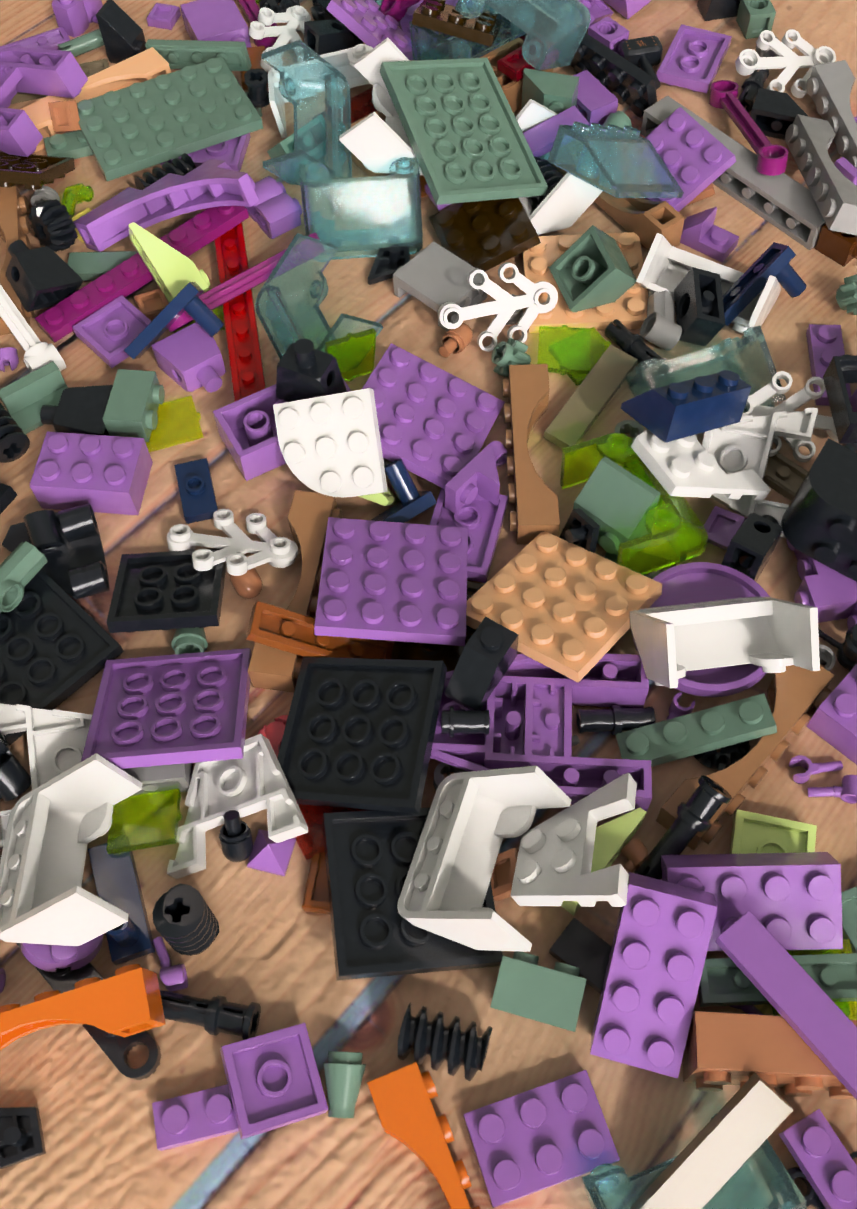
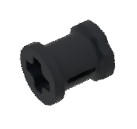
[244,68,270,108]

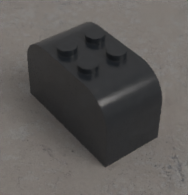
[781,438,857,582]

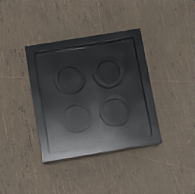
[106,548,226,633]

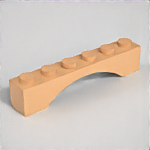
[20,47,171,153]

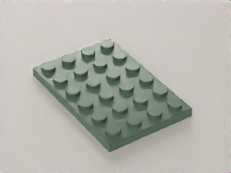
[77,56,263,181]
[380,57,548,205]

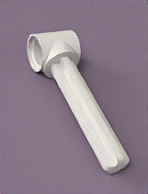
[0,284,66,373]

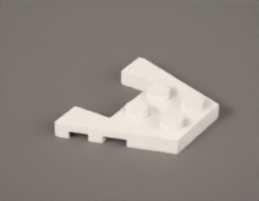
[702,408,818,538]
[631,429,771,500]
[0,703,92,849]
[167,734,308,879]
[510,773,637,907]

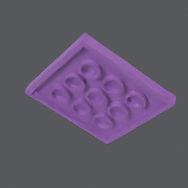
[362,343,505,489]
[314,517,468,646]
[81,648,252,769]

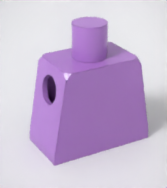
[151,322,226,393]

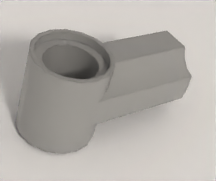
[640,290,682,351]

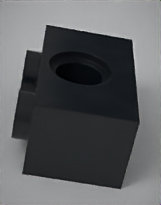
[674,267,726,347]

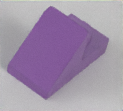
[680,207,739,263]
[445,445,500,514]

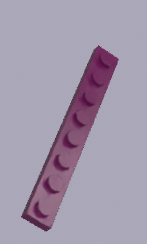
[35,206,249,343]

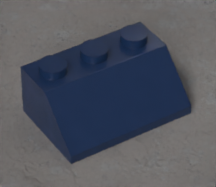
[621,370,752,443]

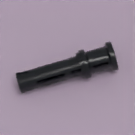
[634,775,732,880]
[160,990,261,1040]

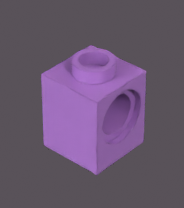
[588,16,629,54]

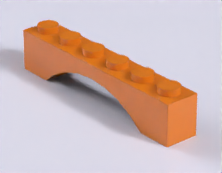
[0,964,166,1050]
[367,1062,480,1209]

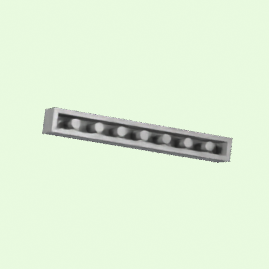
[641,96,826,250]

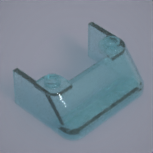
[261,40,352,187]
[255,233,383,371]

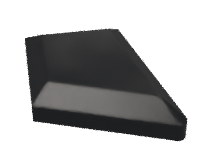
[368,244,410,285]
[559,508,600,553]
[0,1107,46,1169]

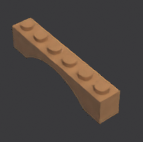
[549,132,685,250]
[0,185,34,335]
[502,364,560,545]
[248,490,342,693]
[656,665,835,851]

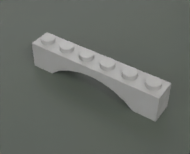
[806,60,857,168]
[785,114,857,236]

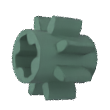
[836,274,857,315]
[491,338,531,378]

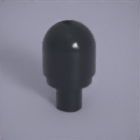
[219,810,253,862]

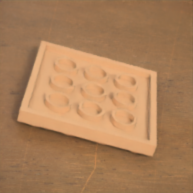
[522,232,649,333]
[466,532,662,683]

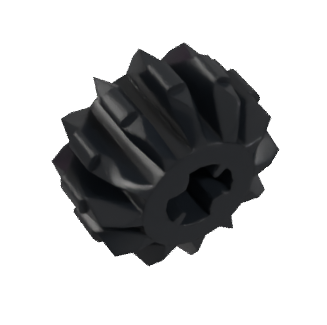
[29,199,78,252]

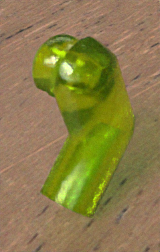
[61,184,94,217]

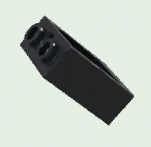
[823,355,857,444]

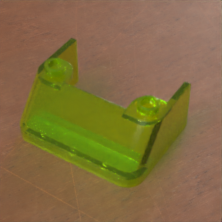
[560,433,708,575]

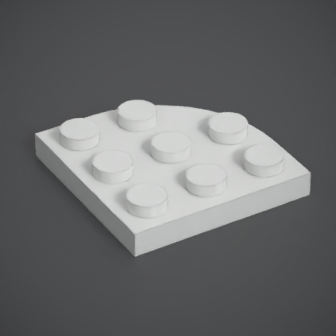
[273,388,388,498]

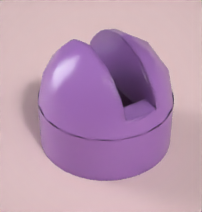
[0,347,19,372]

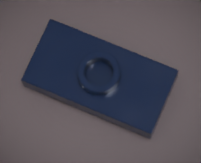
[174,458,218,524]

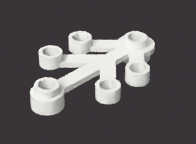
[249,5,311,72]
[735,29,836,98]
[438,262,558,352]
[742,371,838,462]
[167,509,298,576]

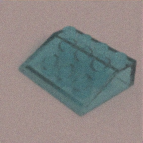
[548,121,684,198]

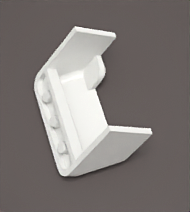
[339,37,423,176]
[268,44,373,139]
[516,99,603,235]
[636,233,781,336]
[629,597,820,689]
[0,753,143,946]
[397,765,572,952]

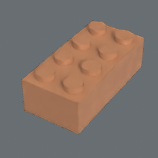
[682,1011,857,1099]

